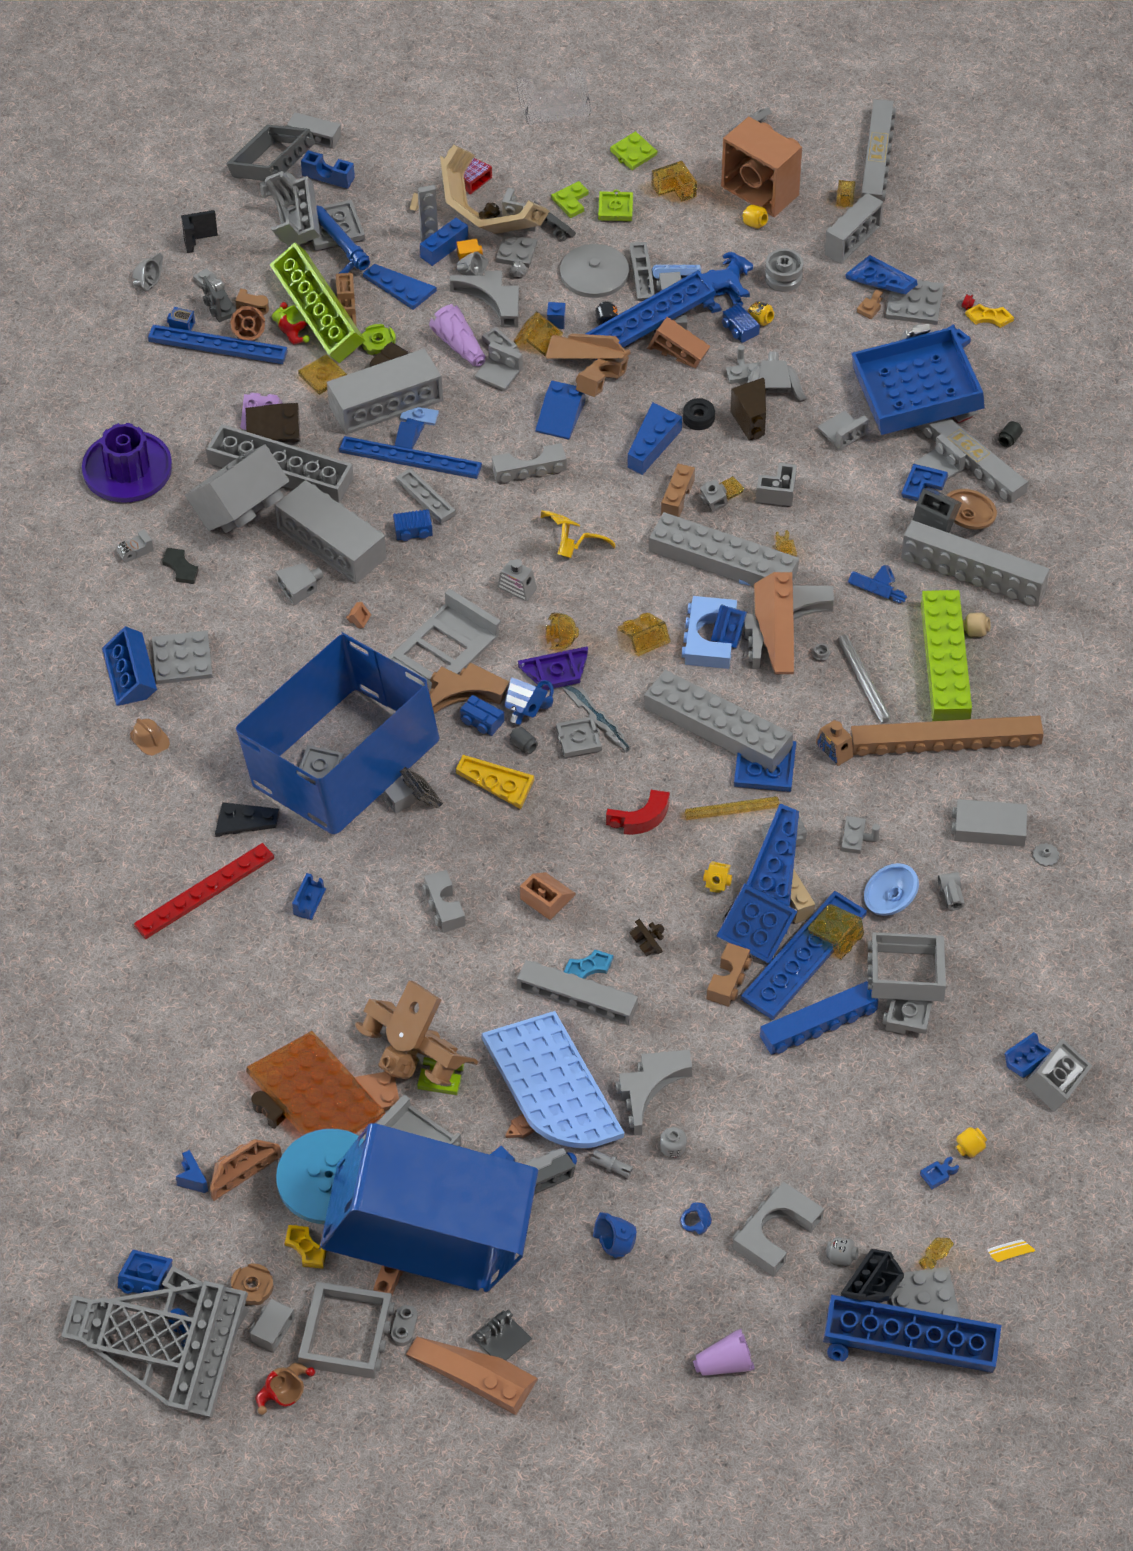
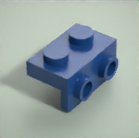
[1005,1032,1051,1078]

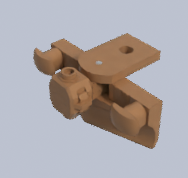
[355,980,478,1086]

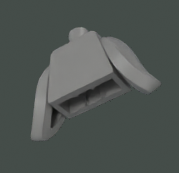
[747,352,807,401]

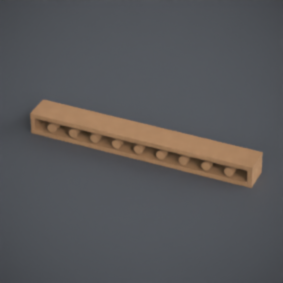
[850,715,1044,756]

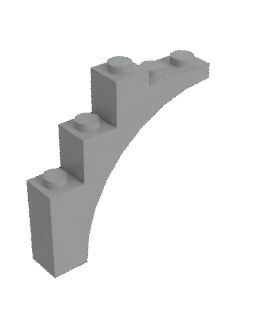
[742,585,834,669]

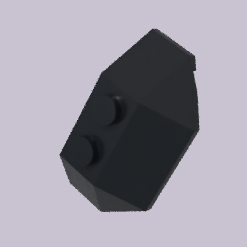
[841,1248,904,1303]

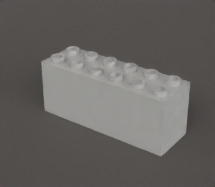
[327,348,443,435]
[275,480,386,584]

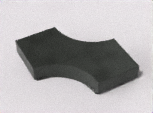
[162,548,198,584]

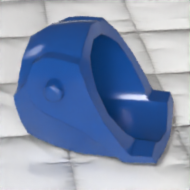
[593,1212,637,1258]

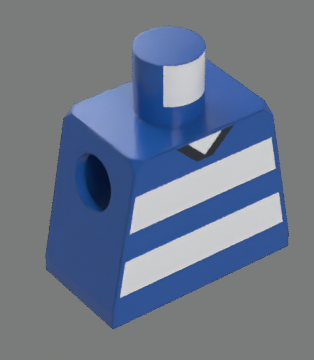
[505,677,548,725]

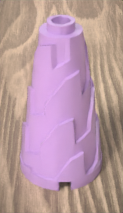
[429,304,486,367]

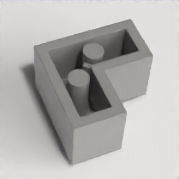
[756,463,797,506]

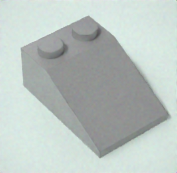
[1024,1039,1093,1112]

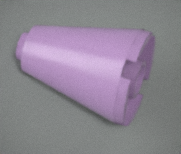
[693,1329,755,1376]

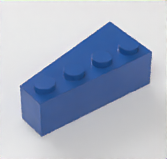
[628,402,682,475]

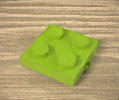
[610,131,658,170]
[598,189,633,221]

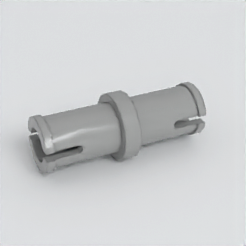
[590,1150,633,1179]

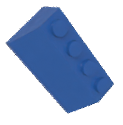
[102,626,157,706]

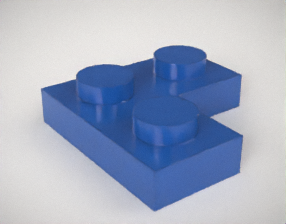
[901,464,948,501]

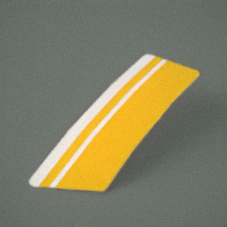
[987,1239,1035,1262]

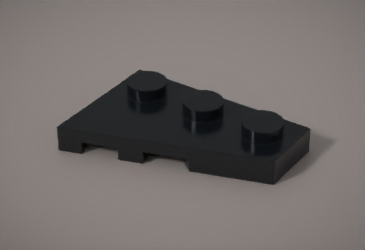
[215,802,280,837]

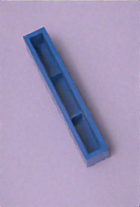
[760,981,879,1055]

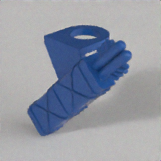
[848,565,907,603]

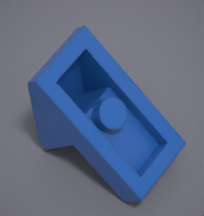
[395,418,425,449]
[176,1150,208,1193]

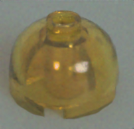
[546,612,579,650]

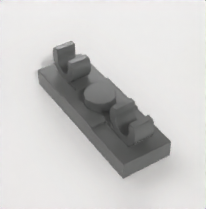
[534,201,576,242]

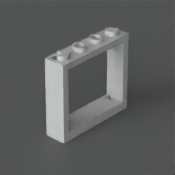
[867,932,946,1002]
[298,1282,395,1379]

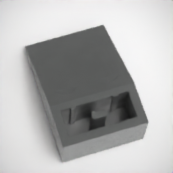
[913,488,962,533]

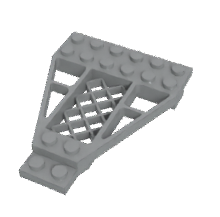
[61,1281,248,1418]

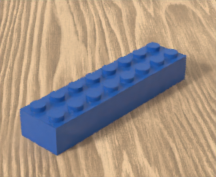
[823,1295,1002,1373]

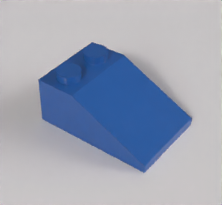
[535,380,585,440]

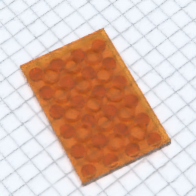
[246,1031,385,1136]

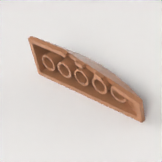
[754,572,794,674]
[406,1336,538,1415]

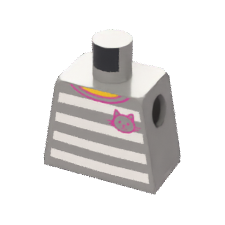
[497,559,537,601]

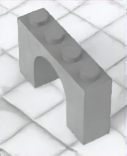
[732,1182,824,1277]

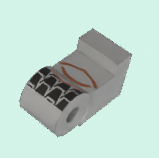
[116,529,154,563]

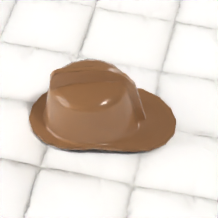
[130,718,170,756]

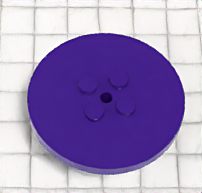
[82,423,172,503]

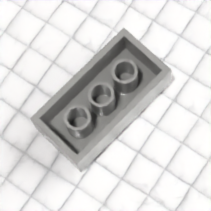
[824,193,884,264]

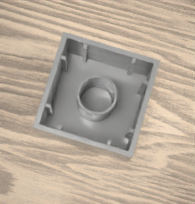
[185,444,289,533]

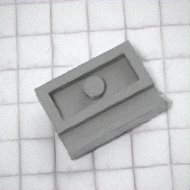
[900,323,931,340]

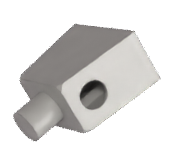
[276,563,323,605]

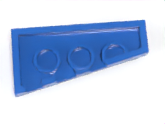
[845,255,918,295]

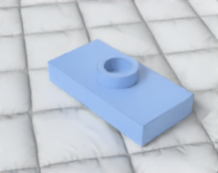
[400,407,439,426]

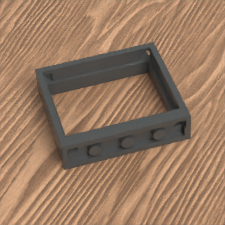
[226,125,316,181]

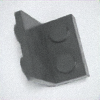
[201,276,236,322]

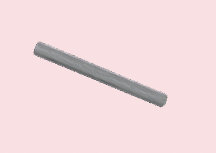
[838,635,890,723]

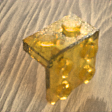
[808,904,864,960]

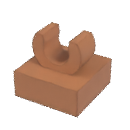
[346,602,371,628]

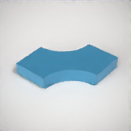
[564,949,614,979]

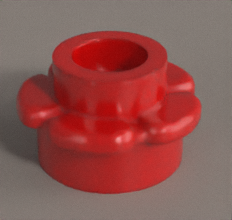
[961,294,975,310]

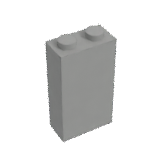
[951,799,1027,847]

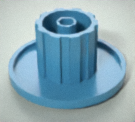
[276,1129,364,1225]

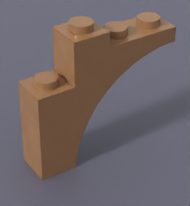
[429,663,510,714]

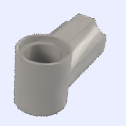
[938,872,965,911]

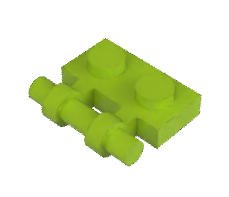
[417,1057,464,1095]

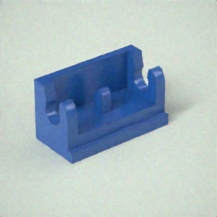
[292,873,326,920]

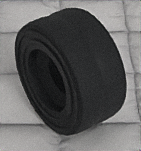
[683,398,715,430]

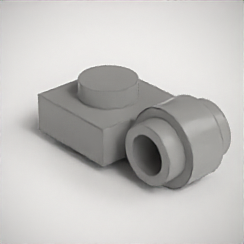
[193,268,224,292]

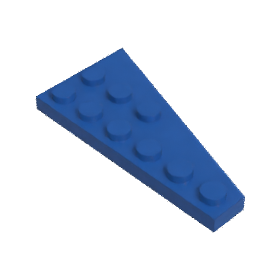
[746,804,799,934]

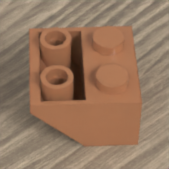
[520,872,576,920]

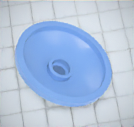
[864,863,919,916]

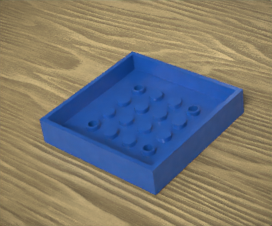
[851,327,985,435]

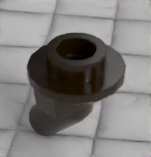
[479,203,500,218]

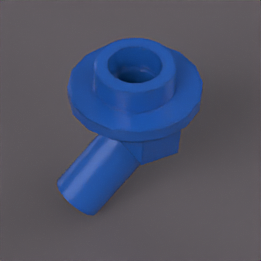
[827,1343,848,1362]

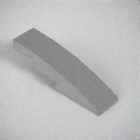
[629,242,655,300]

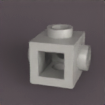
[700,479,728,512]

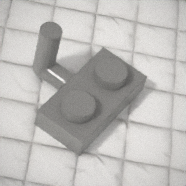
[726,345,761,384]
[841,816,880,854]

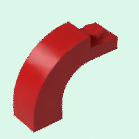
[606,789,670,835]

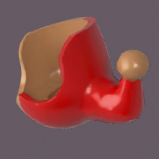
[255,1363,315,1415]

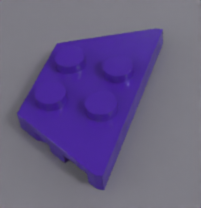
[518,646,588,690]

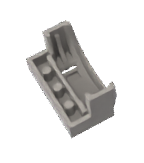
[265,171,320,247]

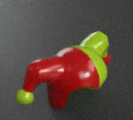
[272,302,310,345]

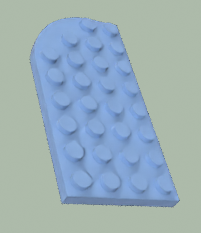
[481,1011,624,1148]

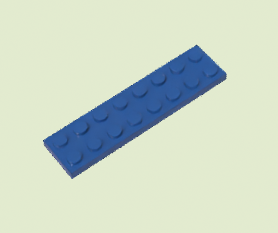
[585,270,716,360]
[741,891,867,1020]

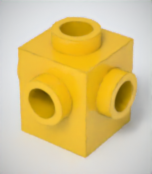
[703,861,732,893]

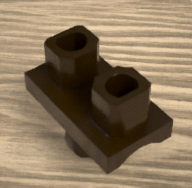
[629,918,665,957]

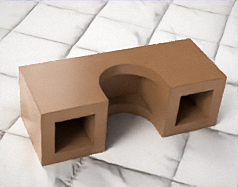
[661,463,695,517]
[706,943,752,1007]

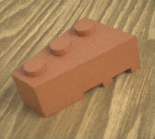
[647,317,710,368]

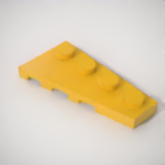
[456,755,534,809]

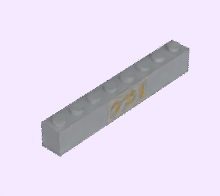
[861,99,896,201]
[915,418,1028,503]

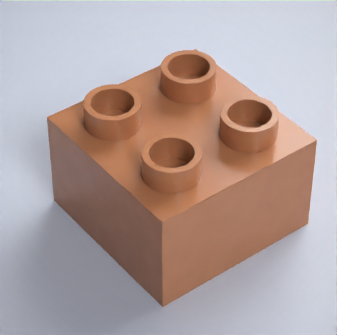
[721,116,802,217]

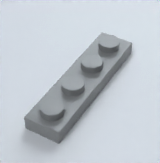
[418,185,438,241]
[396,468,456,524]

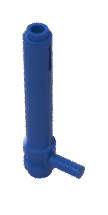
[316,205,370,274]

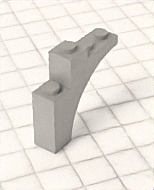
[450,270,519,328]
[616,1050,692,1136]

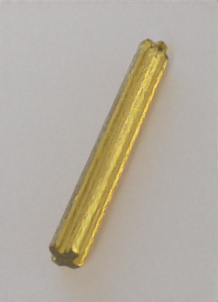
[685,796,780,820]

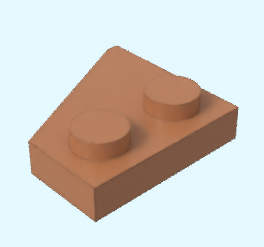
[355,1071,399,1111]

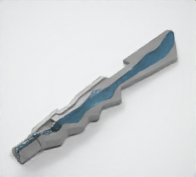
[562,686,631,752]

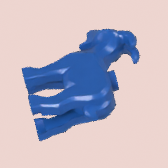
[702,252,753,313]

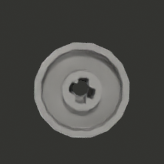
[765,249,804,292]

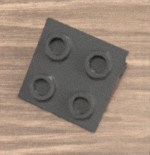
[472,1310,532,1361]

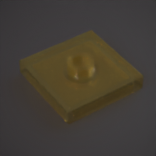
[298,354,347,395]

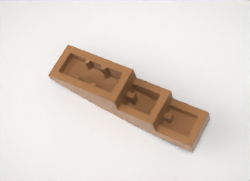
[336,273,357,327]

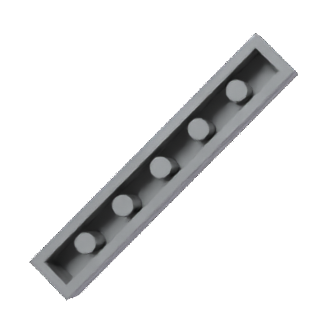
[517,960,638,1026]

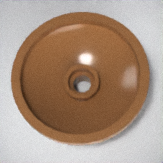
[947,489,997,530]

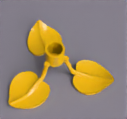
[541,510,616,558]

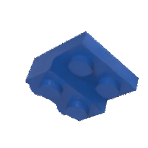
[118,1250,173,1298]

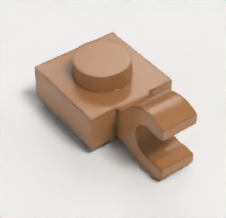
[857,289,883,319]

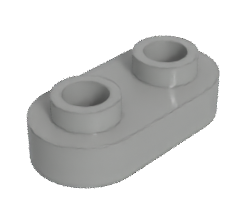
[391,1305,418,1346]

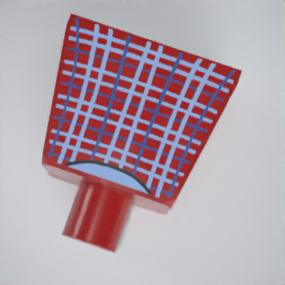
[464,158,492,195]

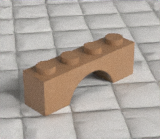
[576,356,629,397]

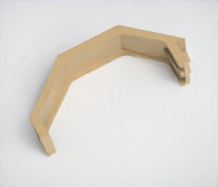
[440,144,550,234]

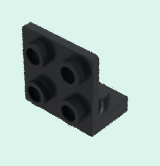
[181,210,218,253]

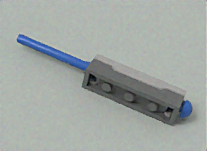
[525,1148,577,1194]

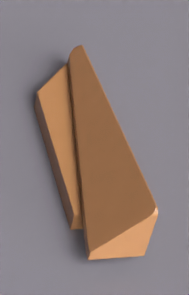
[546,333,631,359]

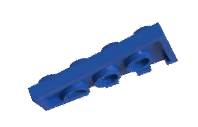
[363,264,437,310]

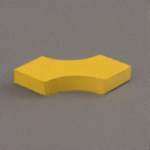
[965,304,1014,328]
[285,1225,326,1269]

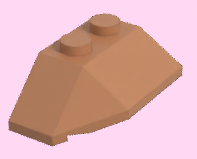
[210,1139,282,1201]

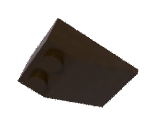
[245,403,300,442]

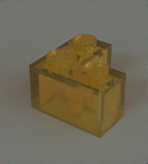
[651,161,697,202]

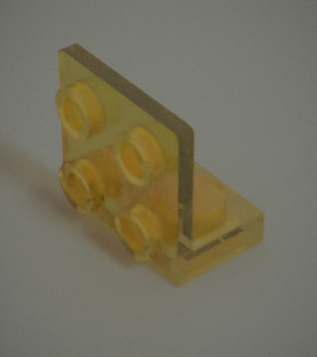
[513,311,563,357]
[618,613,671,656]

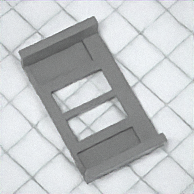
[388,588,501,692]

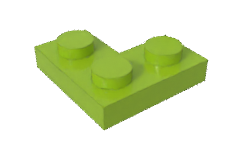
[551,181,589,218]

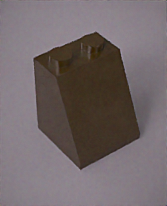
[730,377,766,441]

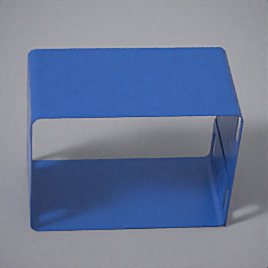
[236,632,440,834]
[319,1123,539,1292]

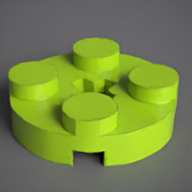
[361,324,396,355]

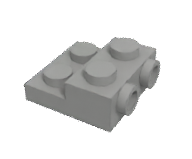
[882,999,933,1034]

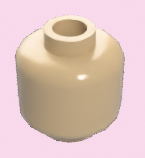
[963,612,991,637]

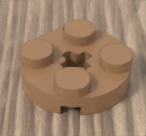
[231,1263,274,1305]

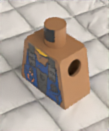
[816,720,853,766]

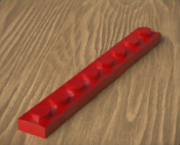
[134,843,274,940]

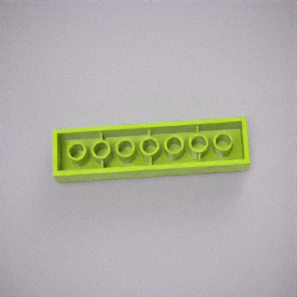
[270,243,366,363]
[921,590,972,721]

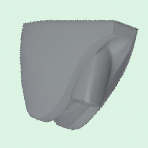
[457,252,488,275]
[133,253,163,291]

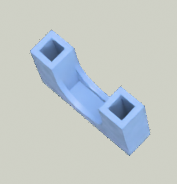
[681,596,737,669]

